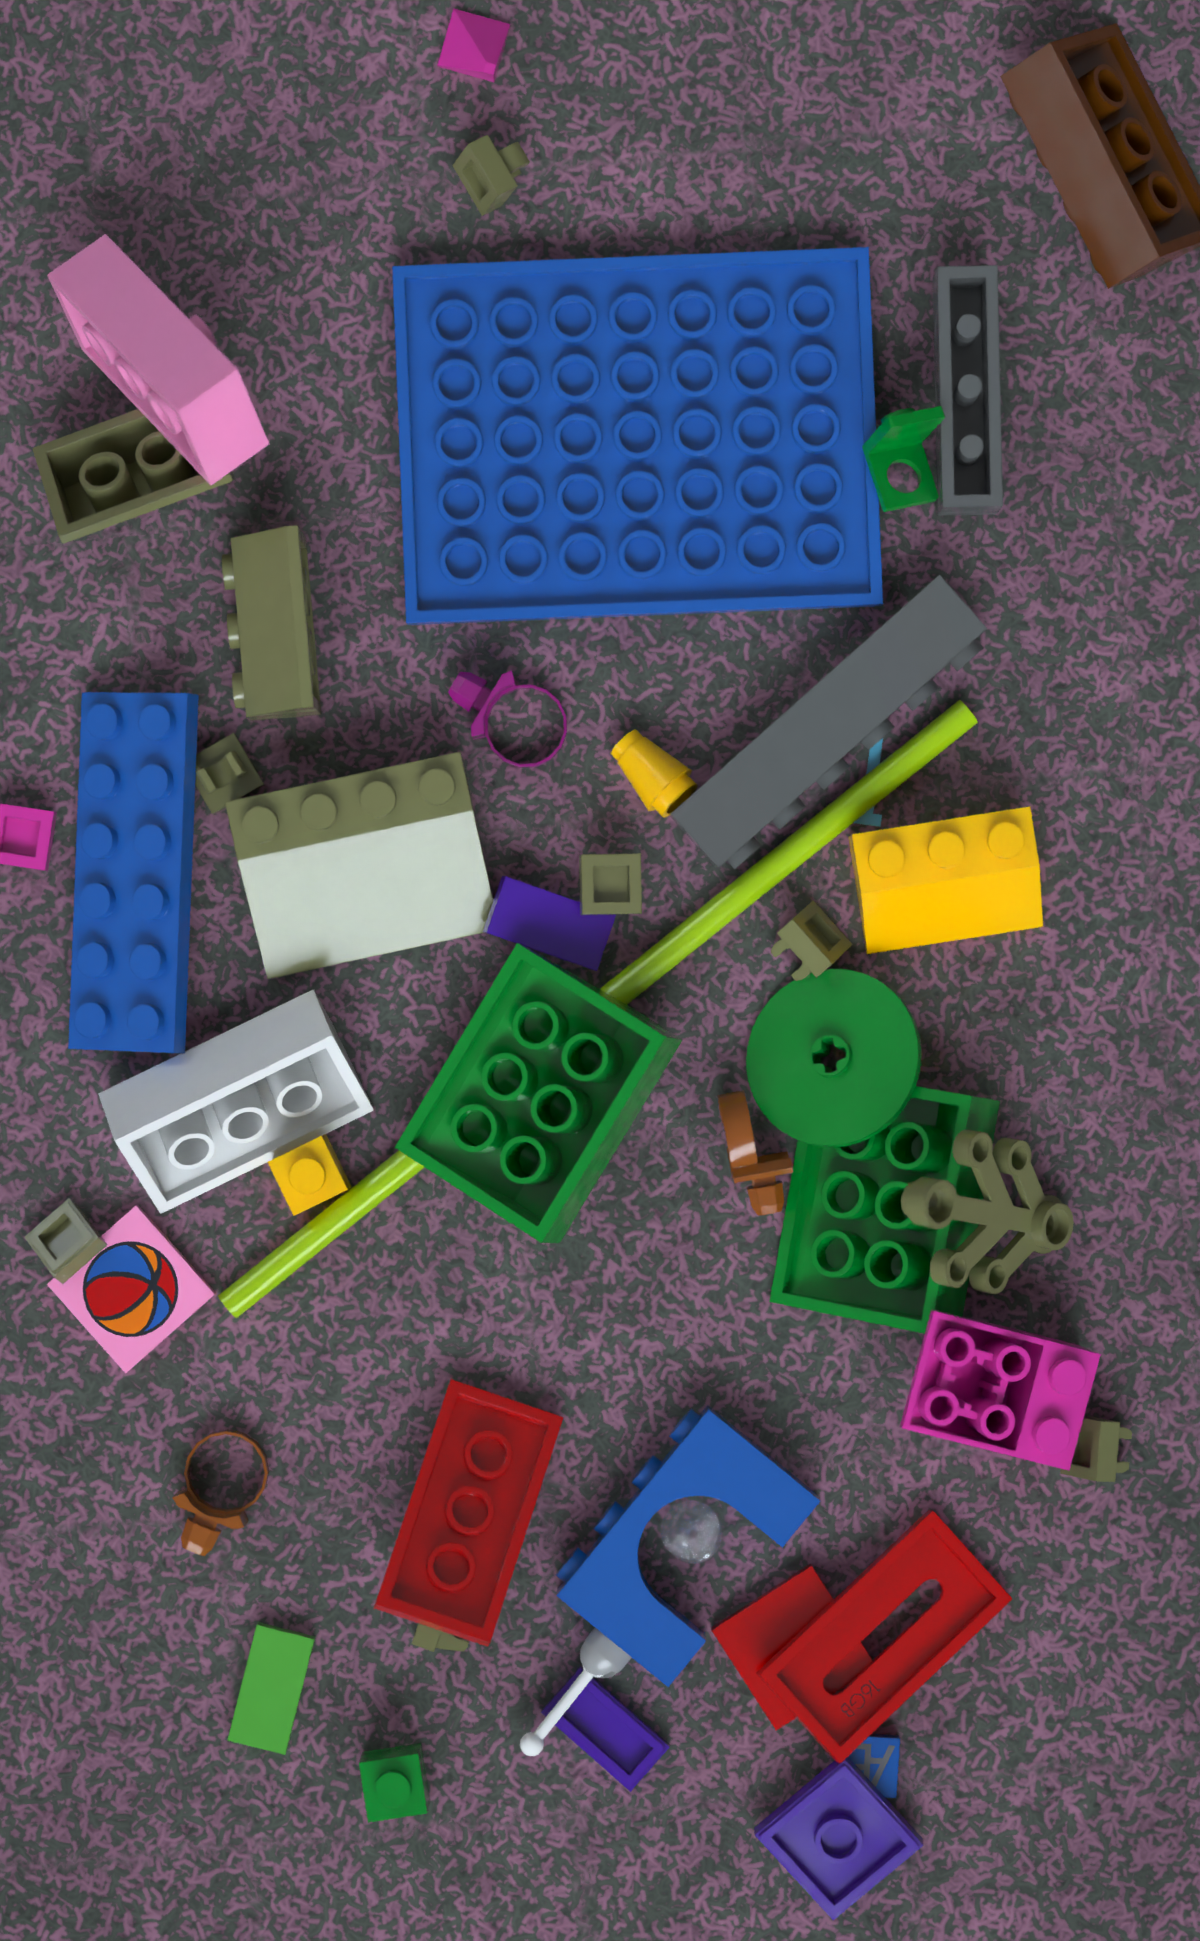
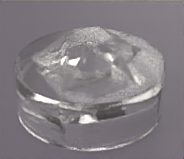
[661,1500,723,1564]

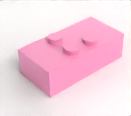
[47,234,269,486]

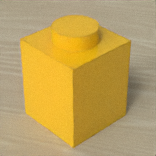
[268,1134,352,1216]

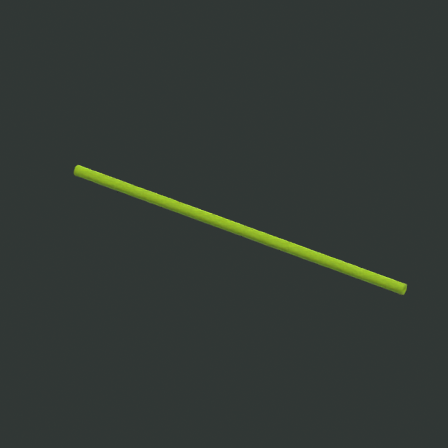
[218,700,978,1318]

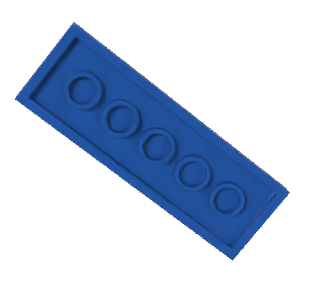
[68,692,199,1053]

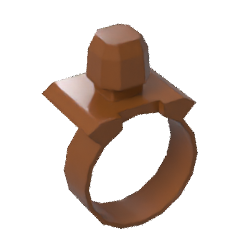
[717,1090,793,1216]
[172,1429,269,1556]

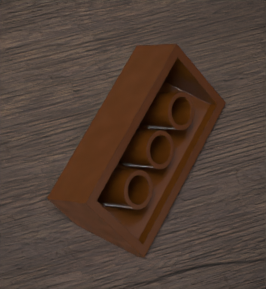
[1000,23,1200,289]

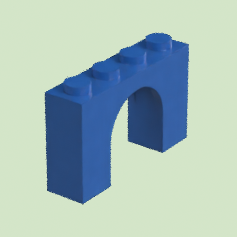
[555,1405,820,1687]

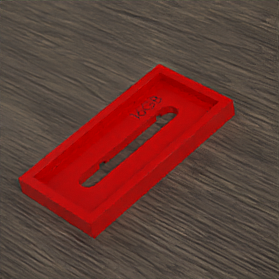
[756,1510,1012,1764]

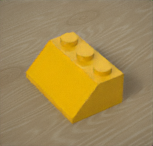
[848,807,1043,954]

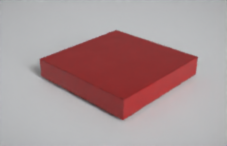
[711,1564,873,1731]

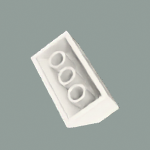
[98,990,374,1214]

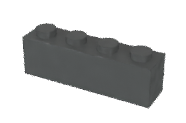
[932,265,1003,516]

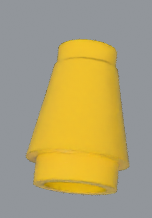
[611,729,698,818]

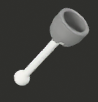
[520,1628,632,1756]

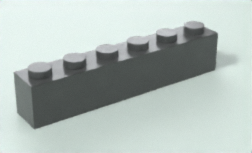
[670,575,987,869]

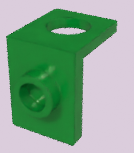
[862,406,945,512]

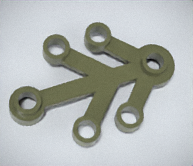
[901,1129,1073,1294]

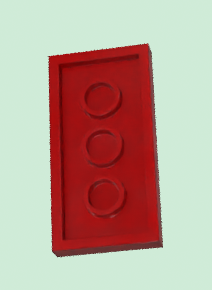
[374,1379,564,1647]

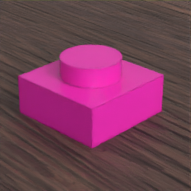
[0,803,57,871]

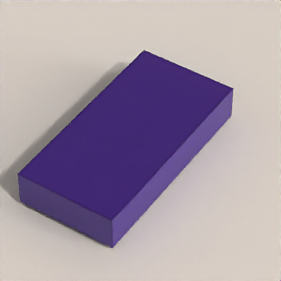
[483,876,616,971]
[541,1666,670,1792]

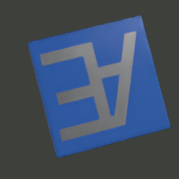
[848,1734,900,1798]

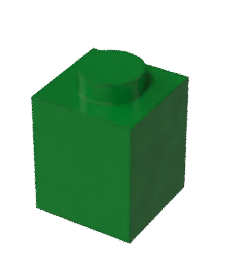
[359,1743,430,1823]

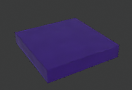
[754,1757,924,1920]

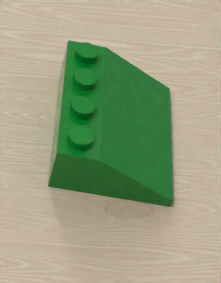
[394,943,682,1243]
[770,1086,1000,1334]

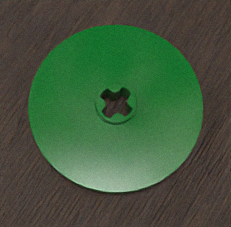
[746,969,922,1147]

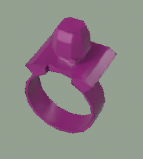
[448,670,567,768]

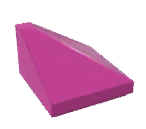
[437,8,511,82]

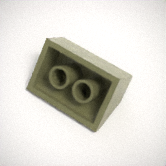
[32,409,234,544]
[222,525,321,721]

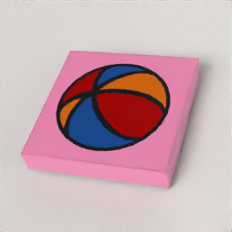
[47,1205,216,1373]

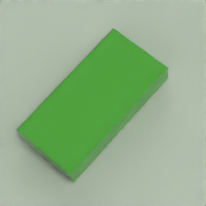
[228,1622,316,1755]

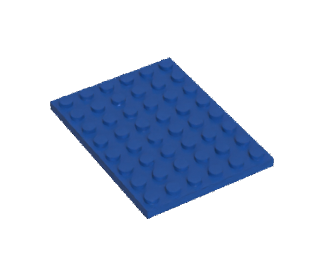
[392,247,883,625]

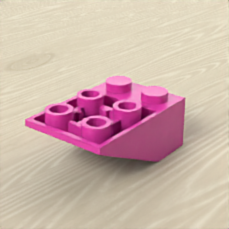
[900,1310,1101,1471]

